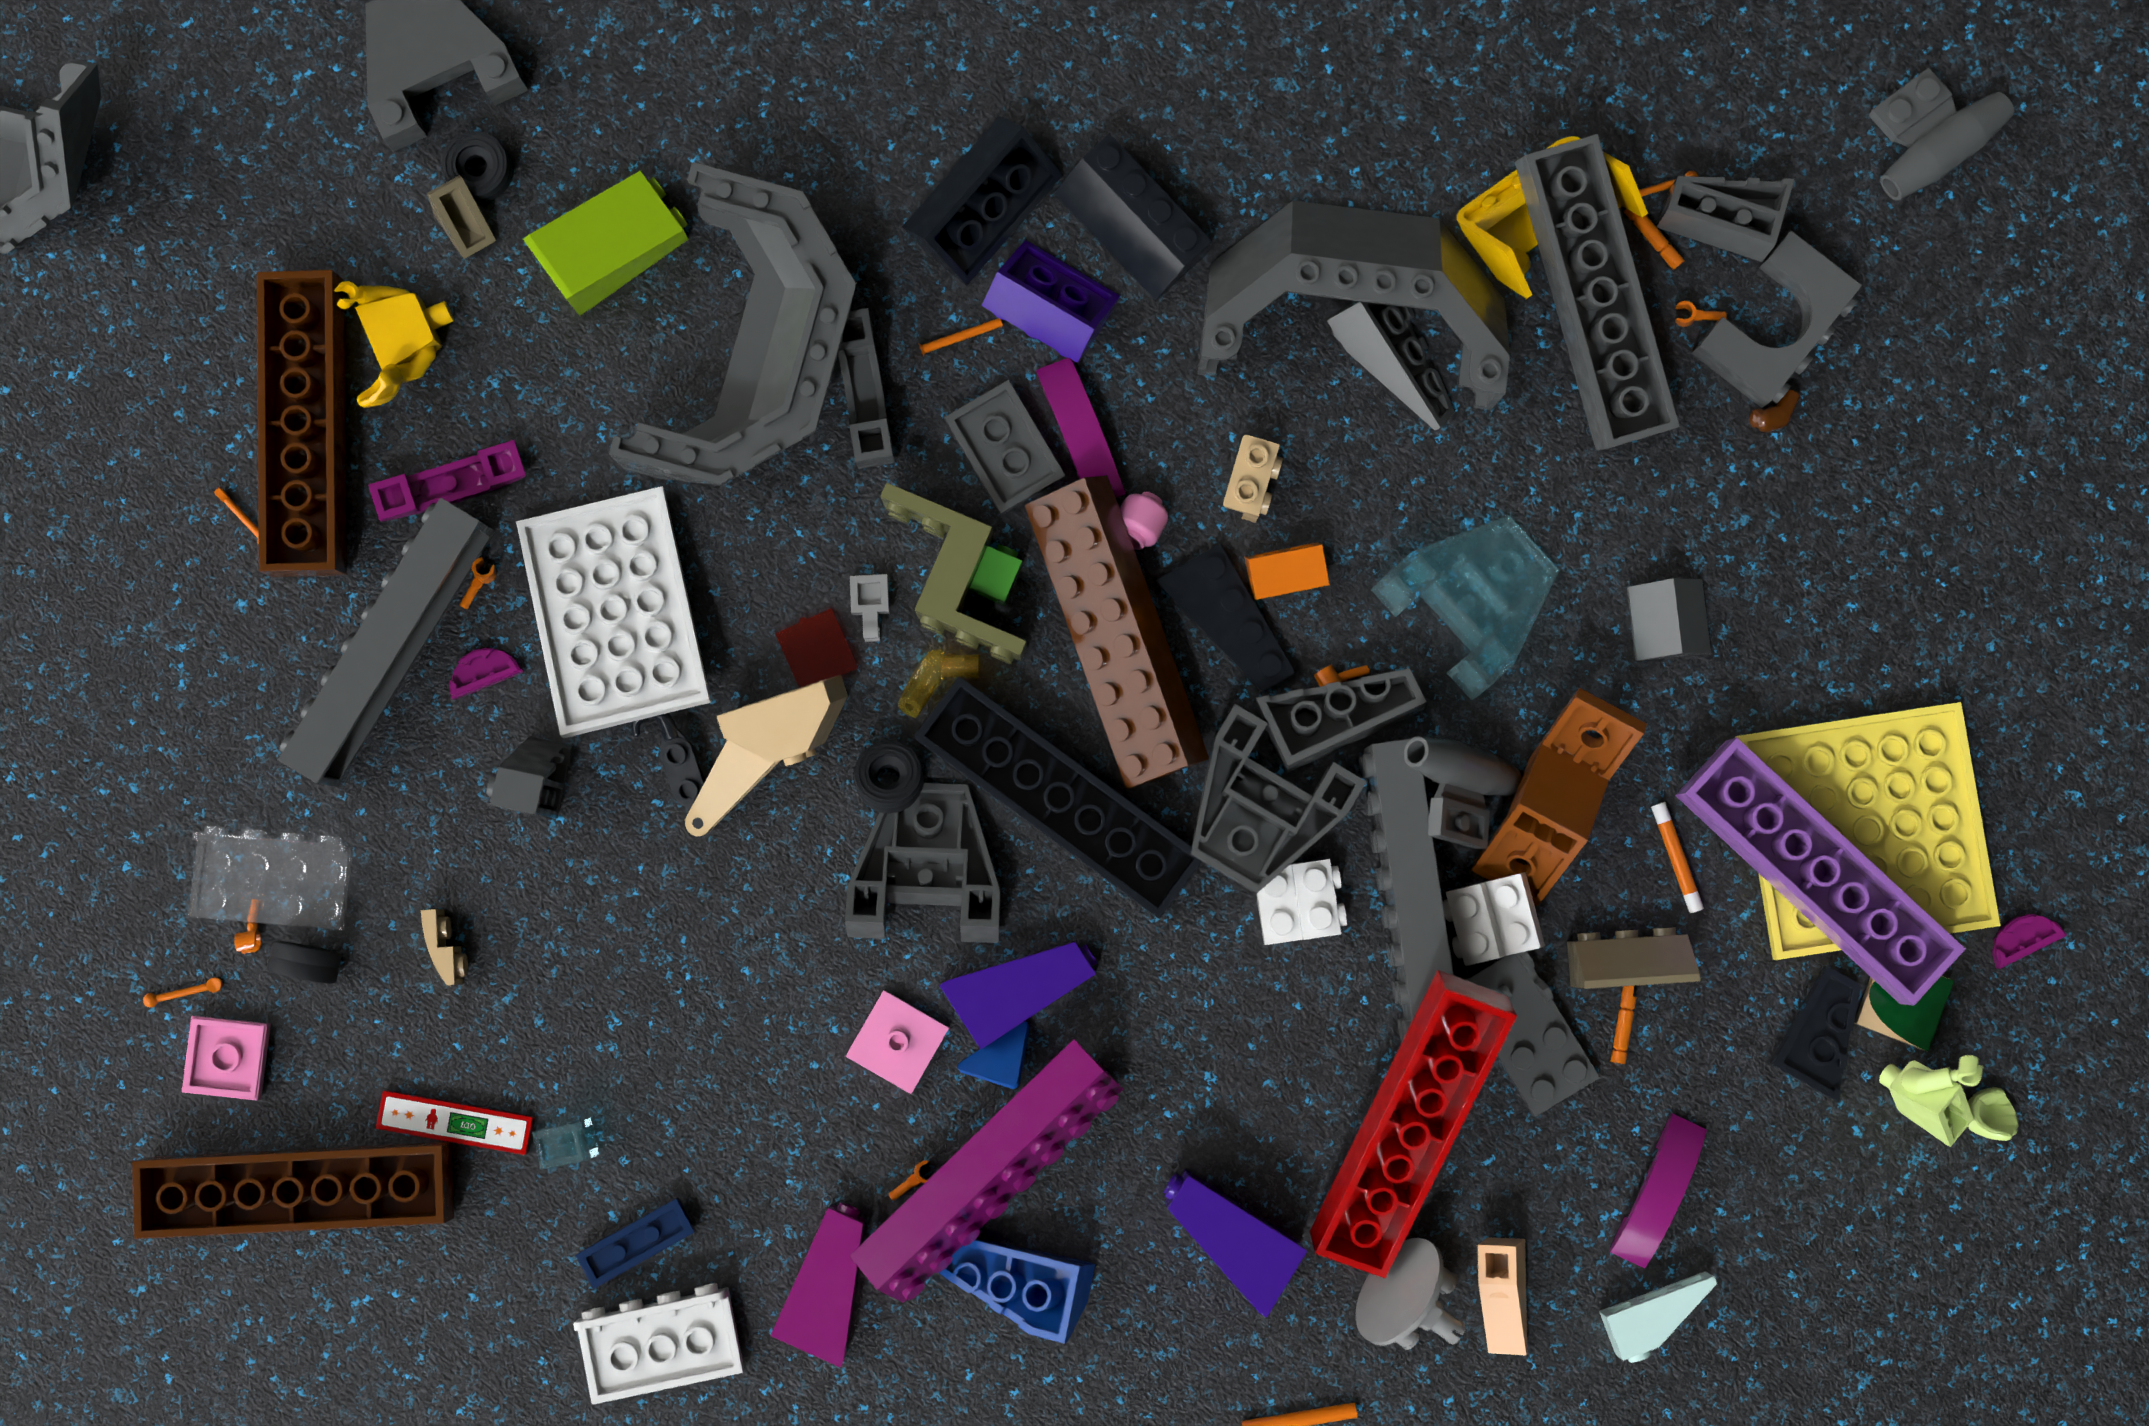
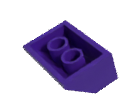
[982,240,1120,363]

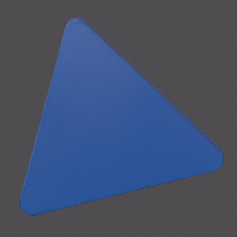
[957,1021,1030,1089]

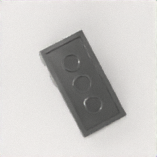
[1464,951,1600,1117]

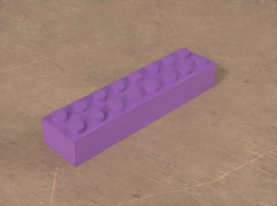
[1675,738,1965,1005]

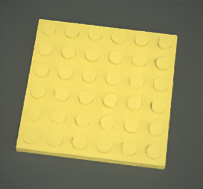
[1735,702,2000,960]

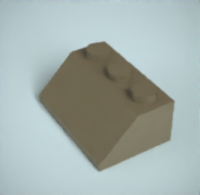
[1567,927,1700,989]

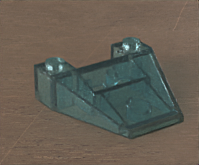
[1370,515,1559,700]

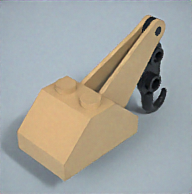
[631,675,848,836]

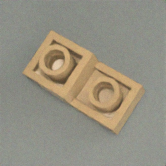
[421,909,468,985]

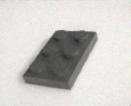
[944,380,1065,515]

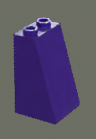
[1163,1169,1307,1318]

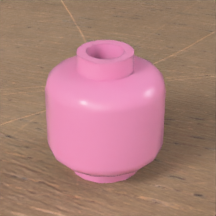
[1120,492,1168,550]

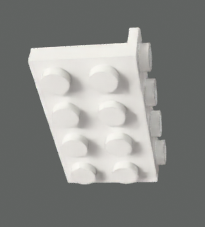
[573,1283,745,1405]

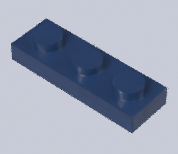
[575,1198,696,1289]

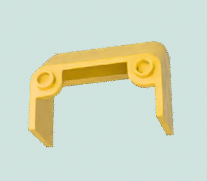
[1456,136,1648,299]

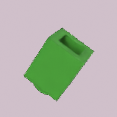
[970,544,1023,606]

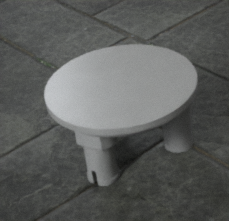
[1356,1238,1466,1350]

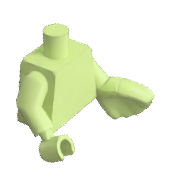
[1879,1055,2019,1147]

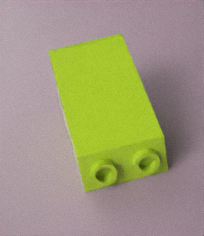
[523,171,688,316]

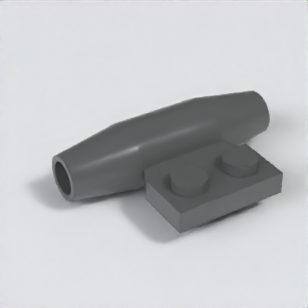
[1869,68,2014,201]
[1404,737,1521,849]

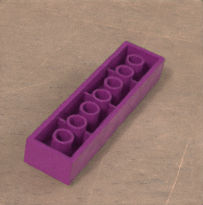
[849,1040,1123,1303]

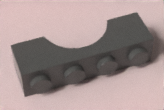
[838,308,895,469]

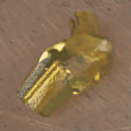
[898,648,979,718]

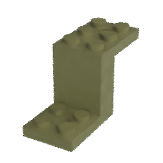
[880,482,1027,664]

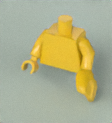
[334,281,454,407]

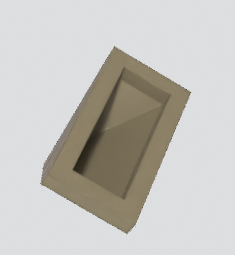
[427,175,496,259]

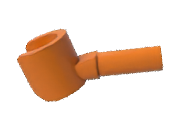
[1675,301,1727,327]
[459,557,497,609]
[1314,664,1370,687]
[234,899,262,954]
[888,1161,935,1201]

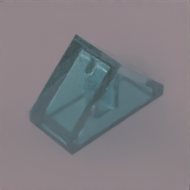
[532,1118,599,1169]

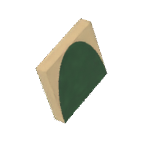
[1854,976,1954,1051]

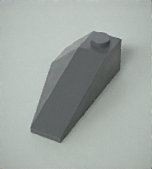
[1327,300,1455,430]

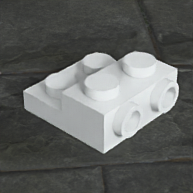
[1256,859,1347,945]
[1443,872,1545,966]

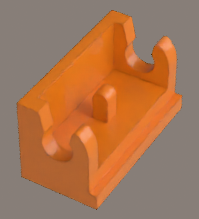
[1245,542,1330,600]

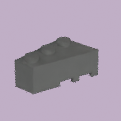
[1657,176,1794,262]
[487,736,573,819]

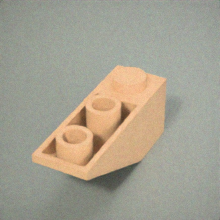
[1478,1237,1527,1355]

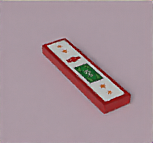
[376,1090,535,1155]

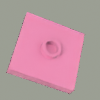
[845,990,950,1094]
[182,1016,271,1100]

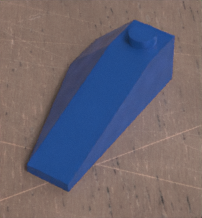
[939,1238,1095,1344]

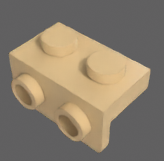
[1223,435,1283,523]

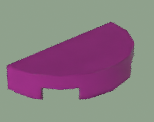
[449,648,524,700]
[1992,914,2067,969]

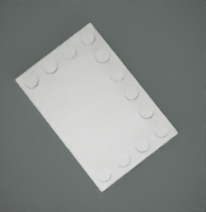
[516,486,711,738]

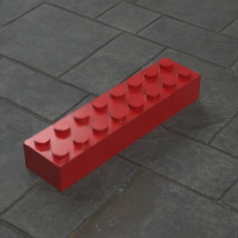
[1310,970,1517,1278]

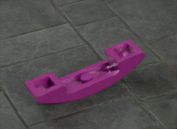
[1036,358,1125,498]
[368,440,526,521]
[1609,1113,1707,1269]

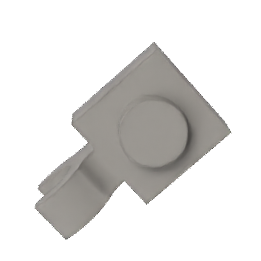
[850,574,890,642]

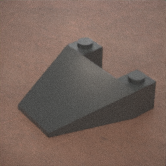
[365,0,528,152]
[1191,704,1367,894]
[845,782,1001,943]

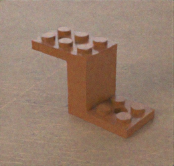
[1471,688,1647,906]

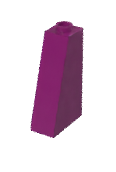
[770,1202,866,1368]

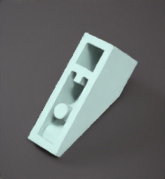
[1599,1272,1717,1363]

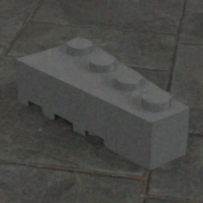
[1255,668,1426,773]

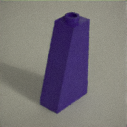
[939,942,1098,1049]

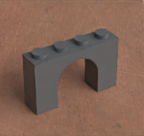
[1691,231,1862,408]

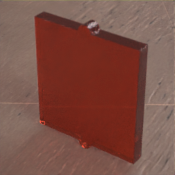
[775,608,858,688]

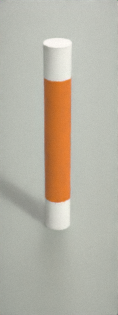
[1651,802,1704,913]

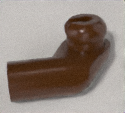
[1749,389,1800,432]

